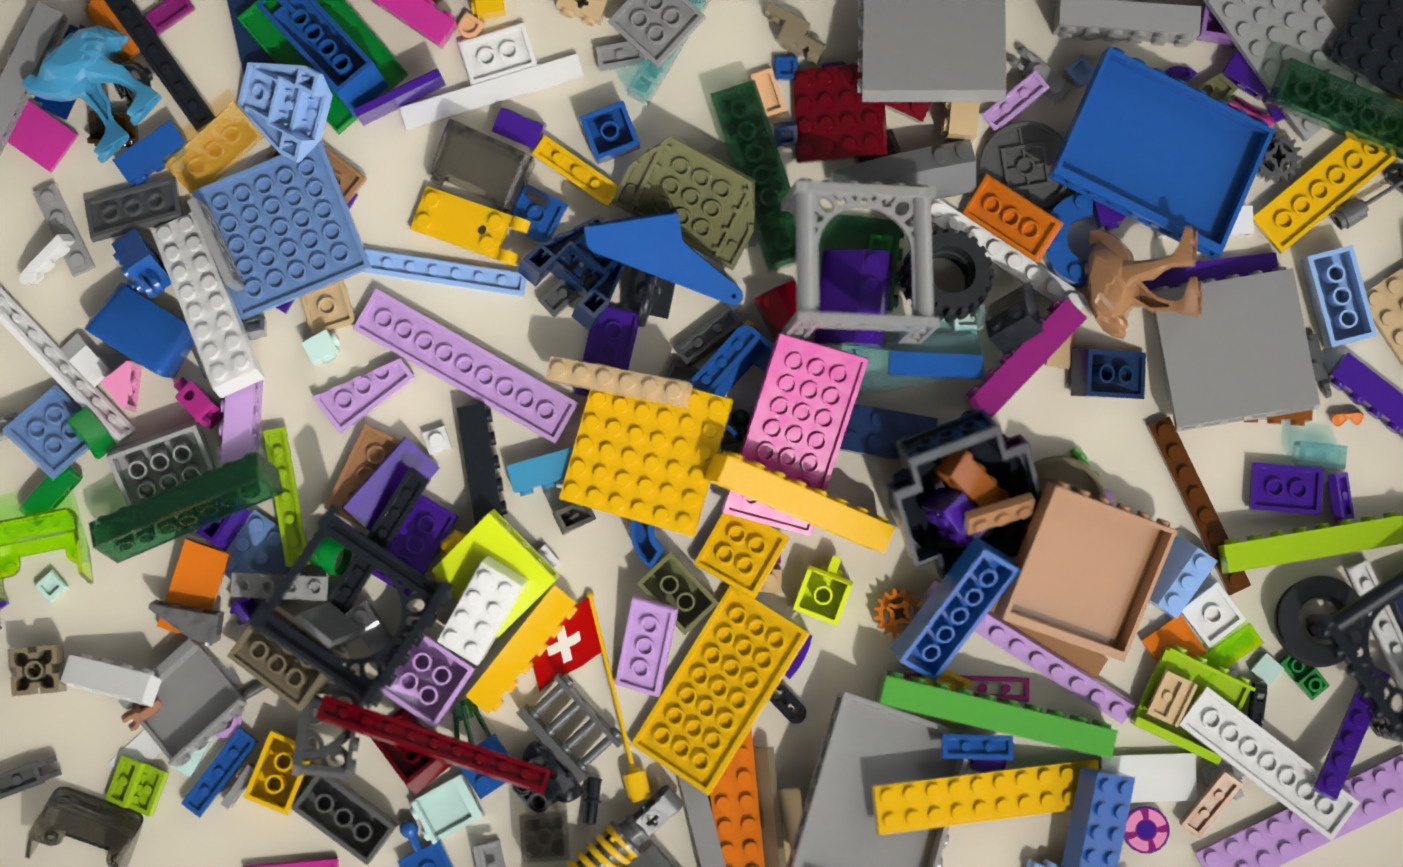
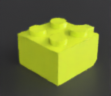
[792,555,853,626]

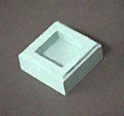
[34,570,69,603]
[1250,653,1284,686]

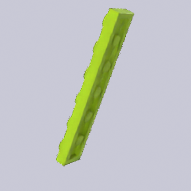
[263,427,310,569]

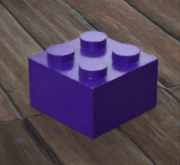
[921,487,988,546]

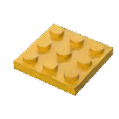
[693,513,790,599]

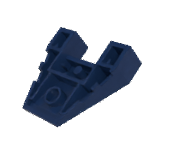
[518,215,626,331]

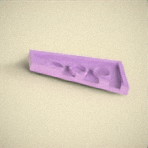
[312,358,415,434]

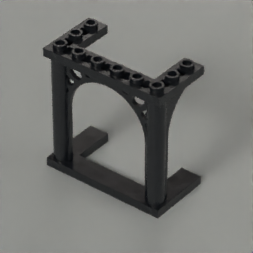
[247,503,454,710]
[1305,569,1403,742]

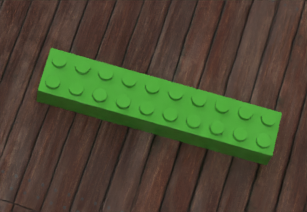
[874,671,1118,759]

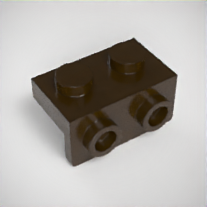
[87,111,139,148]

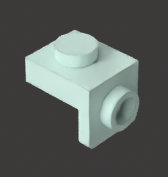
[952,304,988,332]

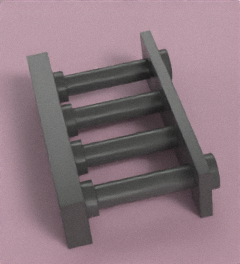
[516,672,624,783]

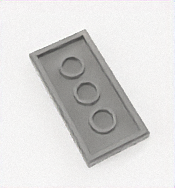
[187,197,245,292]

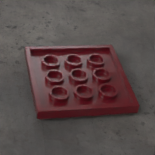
[793,63,887,164]

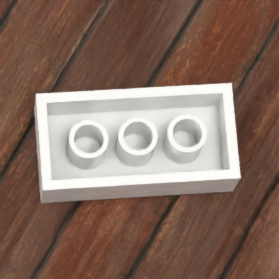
[437,556,529,666]

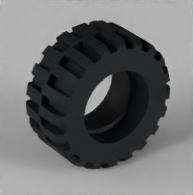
[900,228,994,322]

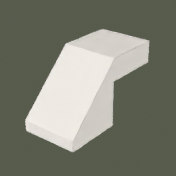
[61,333,112,387]

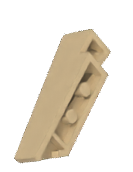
[778,787,803,864]

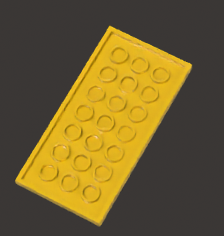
[631,586,810,796]

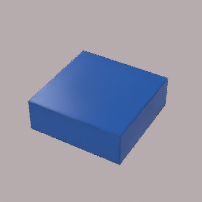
[774,56,798,81]

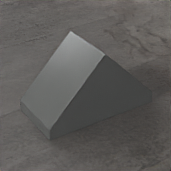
[552,503,596,535]

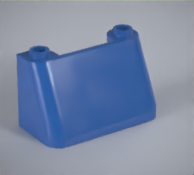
[84,280,195,378]

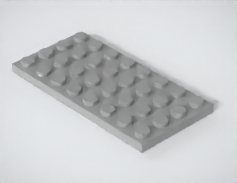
[1203,0,1374,141]

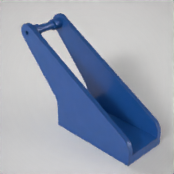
[584,211,743,305]

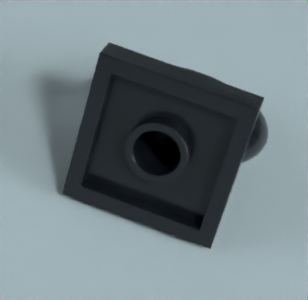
[623,267,676,327]

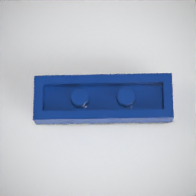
[941,734,1013,760]

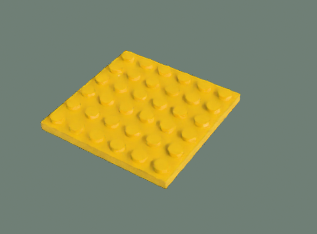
[559,363,733,537]

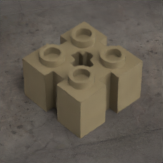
[8,644,67,696]

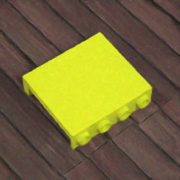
[431,509,560,637]

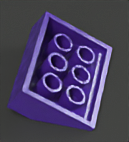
[814,249,892,348]

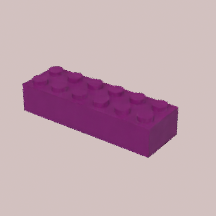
[966,298,1087,417]

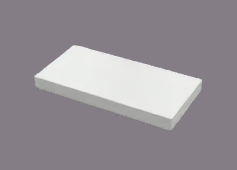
[1100,753,1197,803]

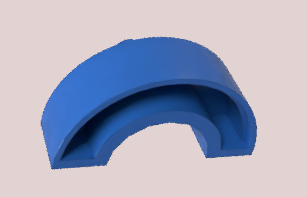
[1042,193,1093,288]
[631,520,665,569]

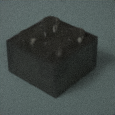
[519,810,571,863]

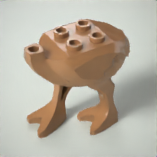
[1085,226,1203,339]

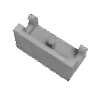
[472,839,506,867]

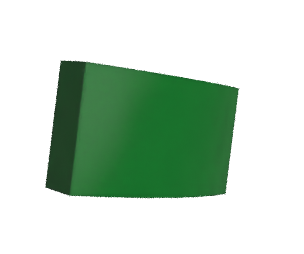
[66,407,117,459]
[1278,654,1330,701]

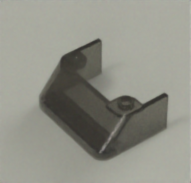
[25,786,144,867]

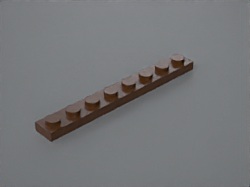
[1147,416,1251,595]

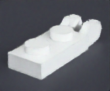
[19,234,75,285]

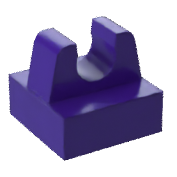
[230,597,259,625]

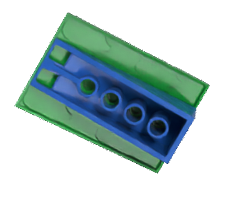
[237,0,409,135]

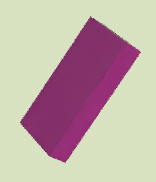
[143,0,196,36]

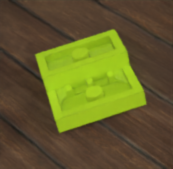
[105,755,170,817]

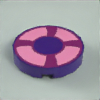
[1124,806,1170,854]

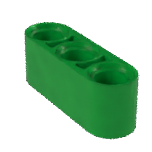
[19,465,83,526]

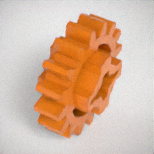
[873,588,921,639]

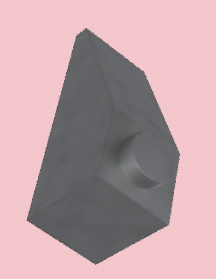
[148,600,224,646]
[345,600,398,667]

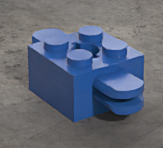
[111,228,172,298]

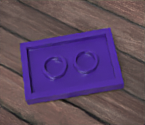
[1248,462,1324,515]

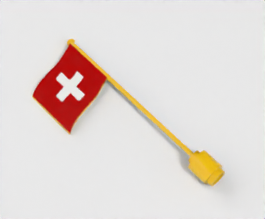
[532,592,651,803]

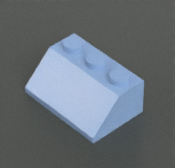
[1149,535,1218,619]

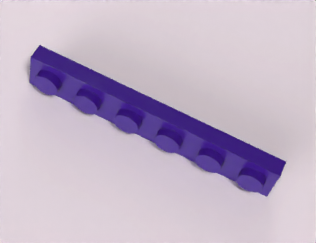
[1312,665,1391,801]

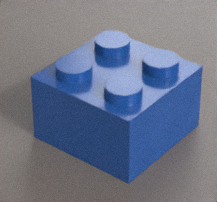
[580,101,640,165]

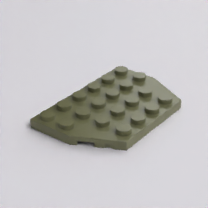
[611,134,755,270]

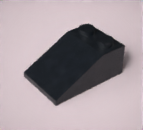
[985,281,1044,354]

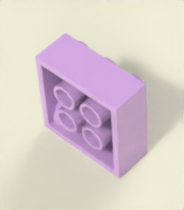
[382,632,477,729]

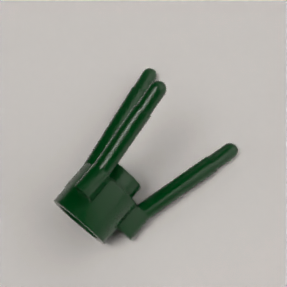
[451,699,491,744]

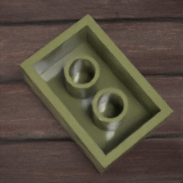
[636,551,719,635]

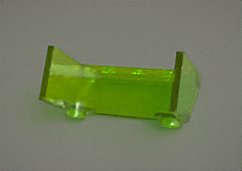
[0,508,94,602]

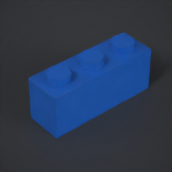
[113,120,190,186]

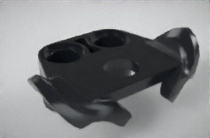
[512,741,583,813]

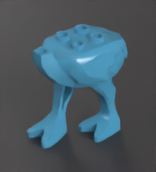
[22,26,162,164]

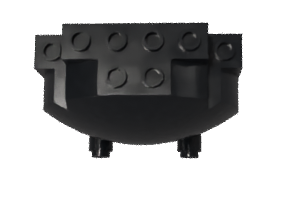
[887,409,1042,580]

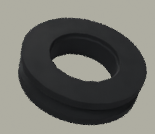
[1274,576,1366,667]

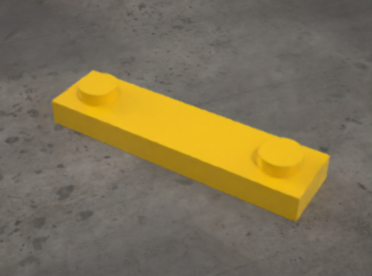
[532,135,619,208]

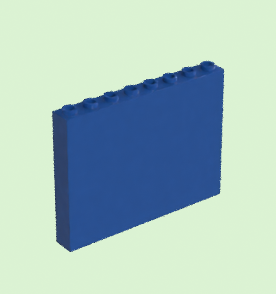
[1047,47,1275,259]

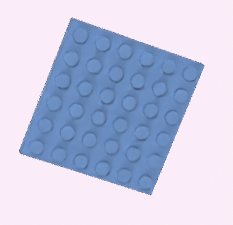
[192,140,372,321]

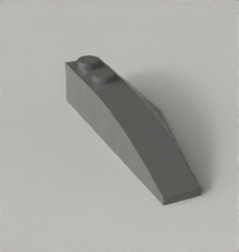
[831,139,976,200]

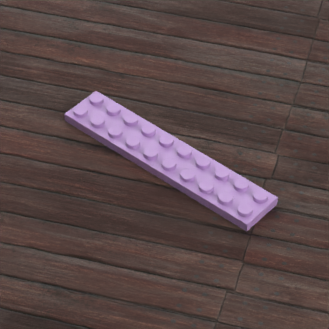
[352,288,579,444]
[1194,752,1403,867]

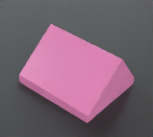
[101,361,142,412]

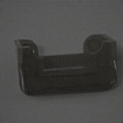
[428,119,536,213]

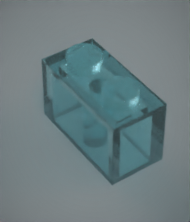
[1292,440,1348,471]

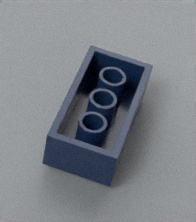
[839,404,938,461]

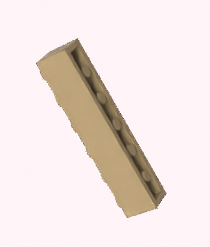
[546,356,693,409]

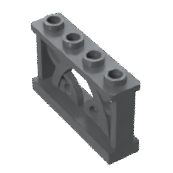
[291,683,364,781]

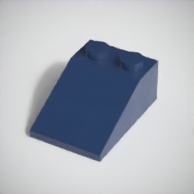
[1070,349,1146,399]

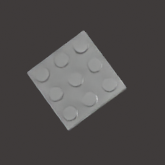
[607,0,706,69]

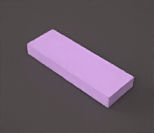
[981,70,1050,132]

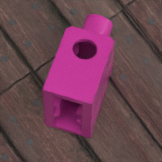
[173,377,224,429]

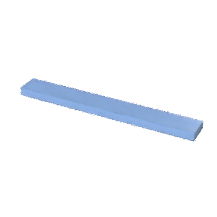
[363,248,527,297]

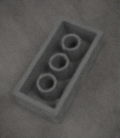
[291,776,399,865]

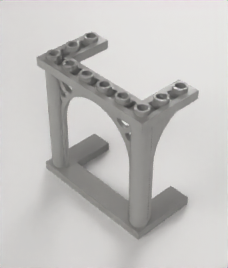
[781,178,940,344]

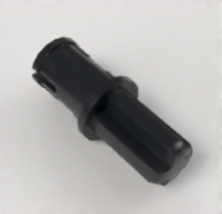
[582,777,602,825]

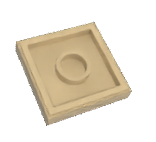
[300,280,357,336]

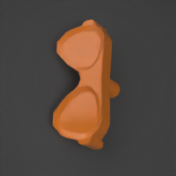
[1330,409,1364,427]

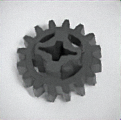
[1257,132,1303,184]

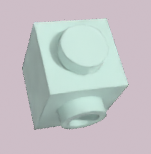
[302,329,341,365]

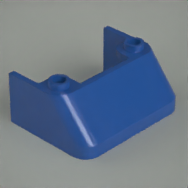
[689,325,774,442]

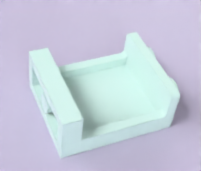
[410,773,485,844]

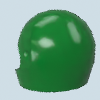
[311,536,352,576]

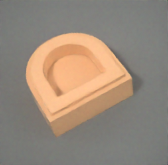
[458,11,486,39]

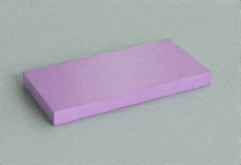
[614,595,679,697]

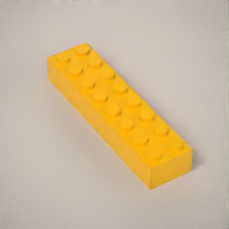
[704,451,895,553]

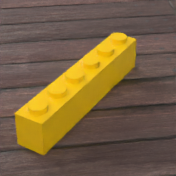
[466,585,578,714]

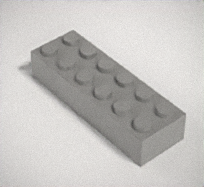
[1053,0,1201,47]

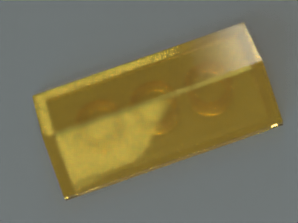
[163,102,264,195]

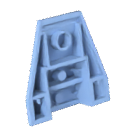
[237,62,333,163]

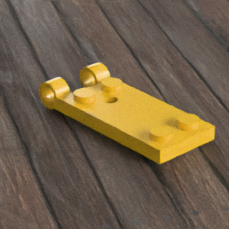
[410,186,531,266]

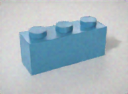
[506,447,573,497]

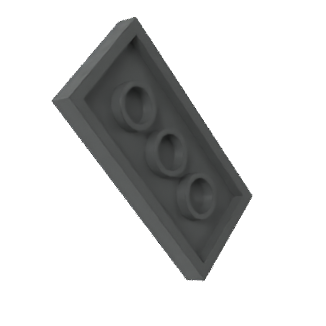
[84,176,183,243]

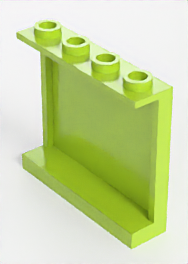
[1130,644,1256,765]

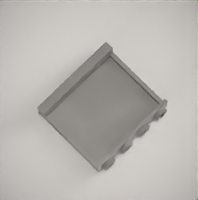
[118,638,249,767]

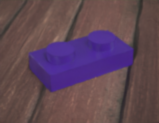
[1327,472,1355,521]

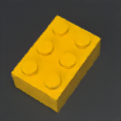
[243,729,318,815]

